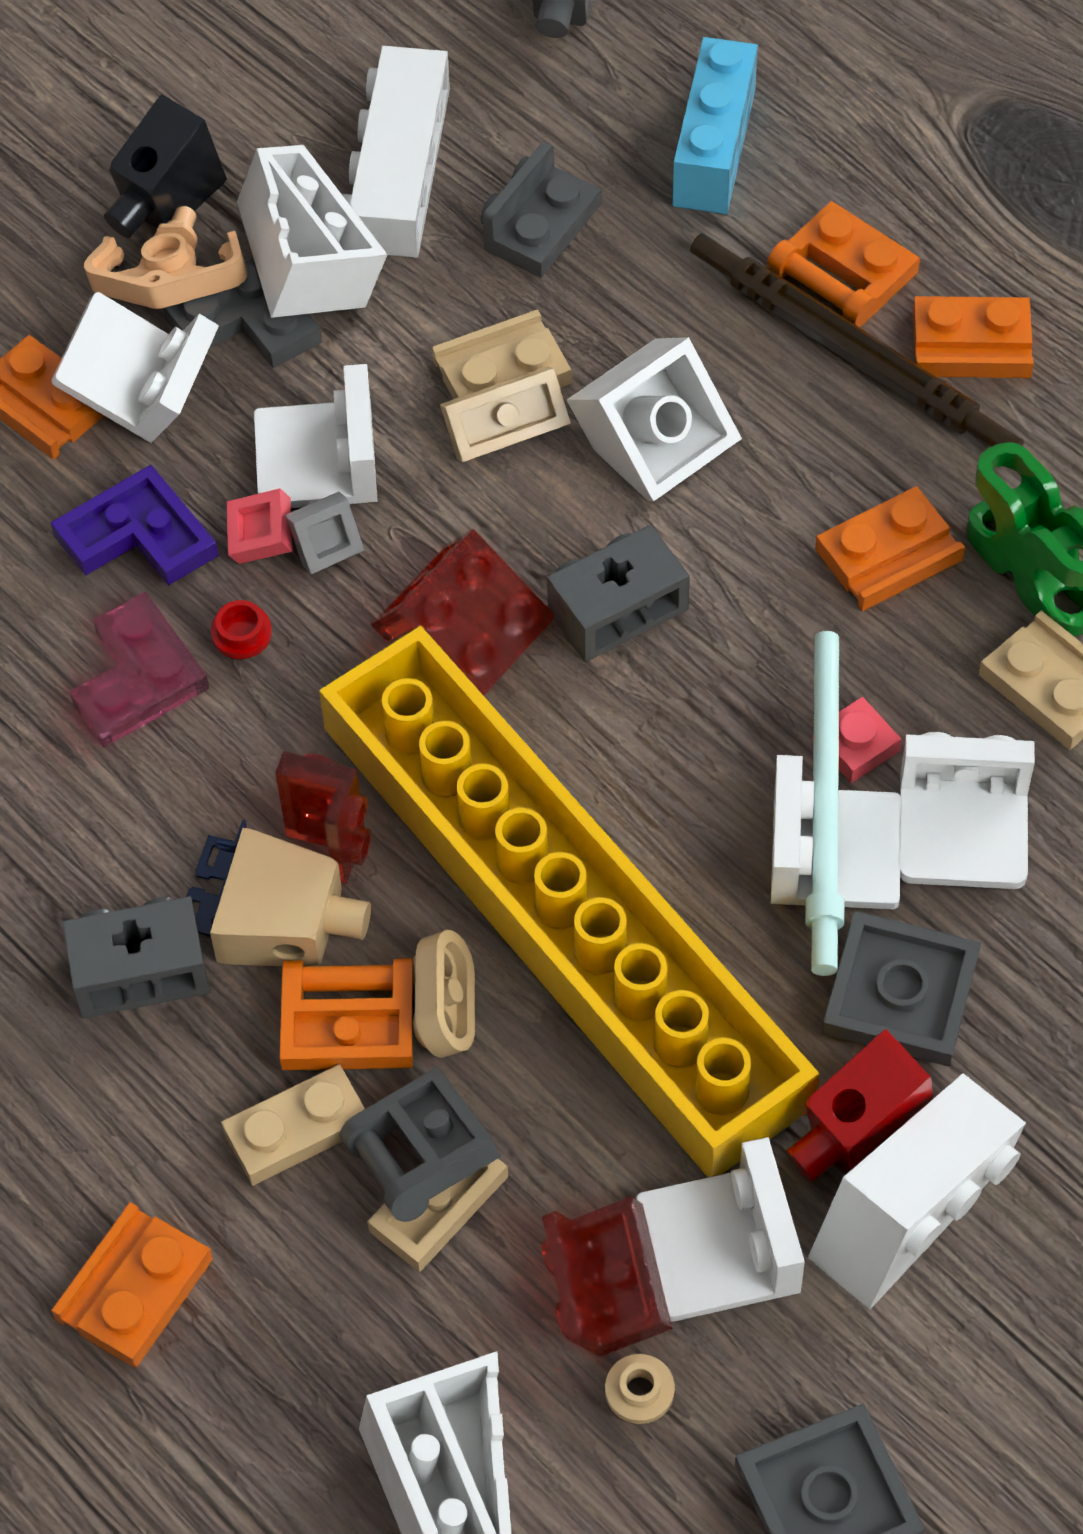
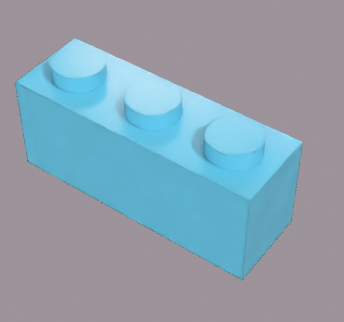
[673,37,758,215]

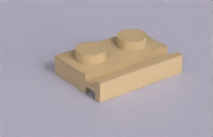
[432,309,572,399]
[979,610,1083,751]

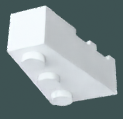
[237,145,388,318]
[808,1073,1026,1310]
[359,1351,511,1534]

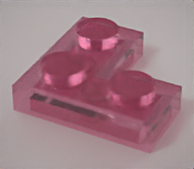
[70,591,209,748]

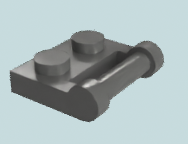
[340,1066,501,1222]

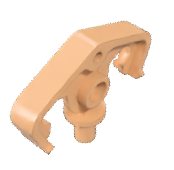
[84,206,248,309]

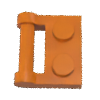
[767,201,920,327]
[280,958,414,1070]

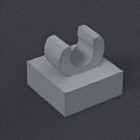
[285,491,365,574]

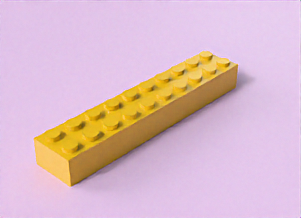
[319,626,819,1178]

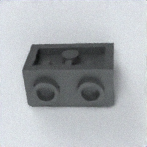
[480,142,602,278]

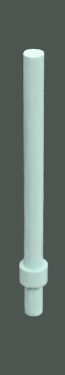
[805,631,844,976]

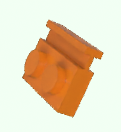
[913,296,1034,378]
[0,335,104,460]
[815,486,965,612]
[51,1202,213,1369]

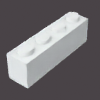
[343,46,450,258]

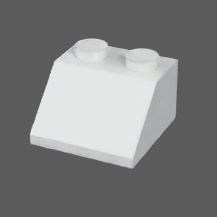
[567,337,742,502]

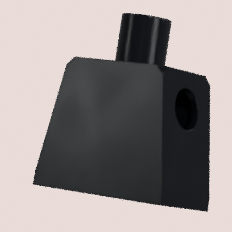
[104,94,227,238]

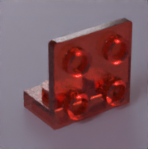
[370,529,554,695]

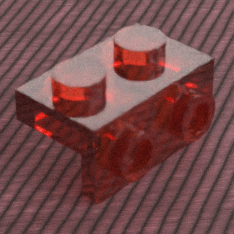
[275,751,372,884]
[542,1196,673,1357]

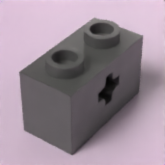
[547,524,690,663]
[63,896,210,1019]

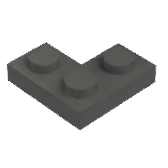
[164,258,322,368]

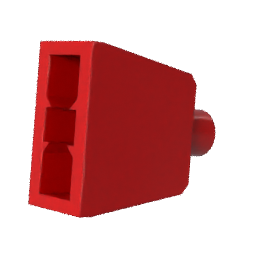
[786,1029,934,1182]

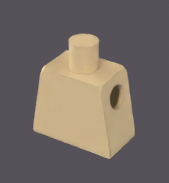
[210,828,371,966]

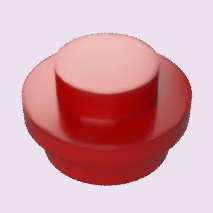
[211,600,272,659]

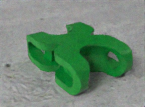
[966,442,1083,636]

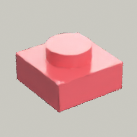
[227,488,293,564]
[813,696,902,783]

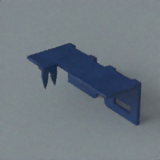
[186,820,247,936]

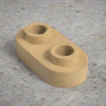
[412,930,475,1058]

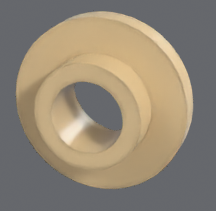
[605,1354,675,1424]

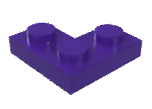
[50,465,218,586]

